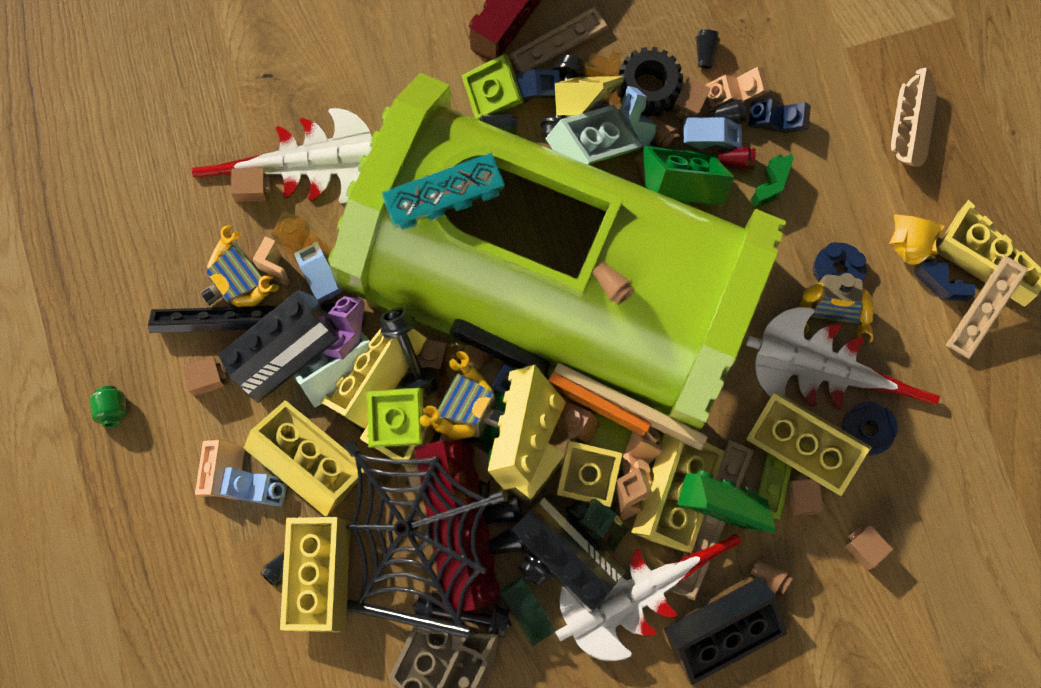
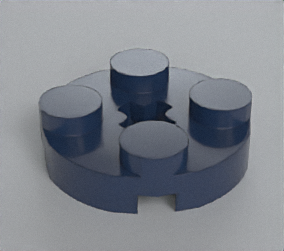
[812,242,867,283]
[842,401,898,456]

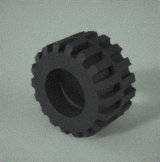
[617,47,683,117]

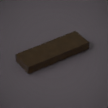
[325,414,402,486]

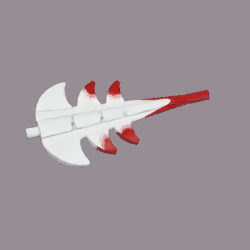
[192,108,372,204]
[746,307,940,409]
[555,533,742,661]

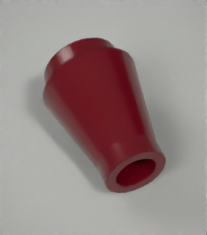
[718,146,756,172]

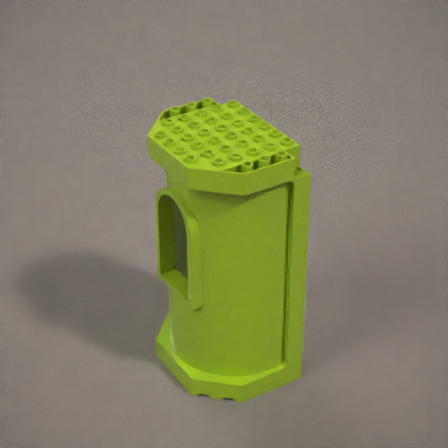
[328,73,786,431]

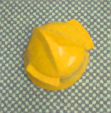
[889,215,944,265]

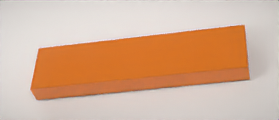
[548,372,651,436]

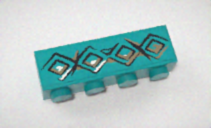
[382,152,504,231]

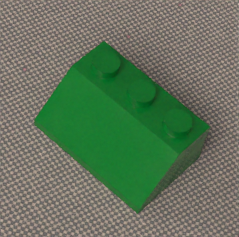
[643,146,734,206]
[677,470,775,533]

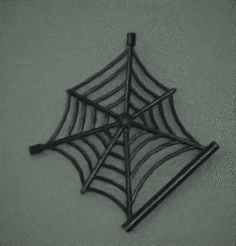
[344,439,508,639]

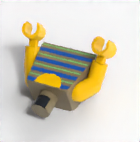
[200,225,279,307]
[799,273,874,343]
[420,351,505,440]

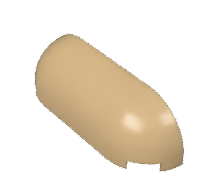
[891,68,937,167]

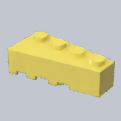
[937,200,1041,307]
[320,329,427,429]
[488,365,566,490]

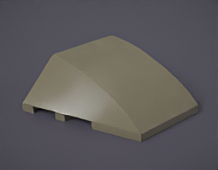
[389,626,499,688]

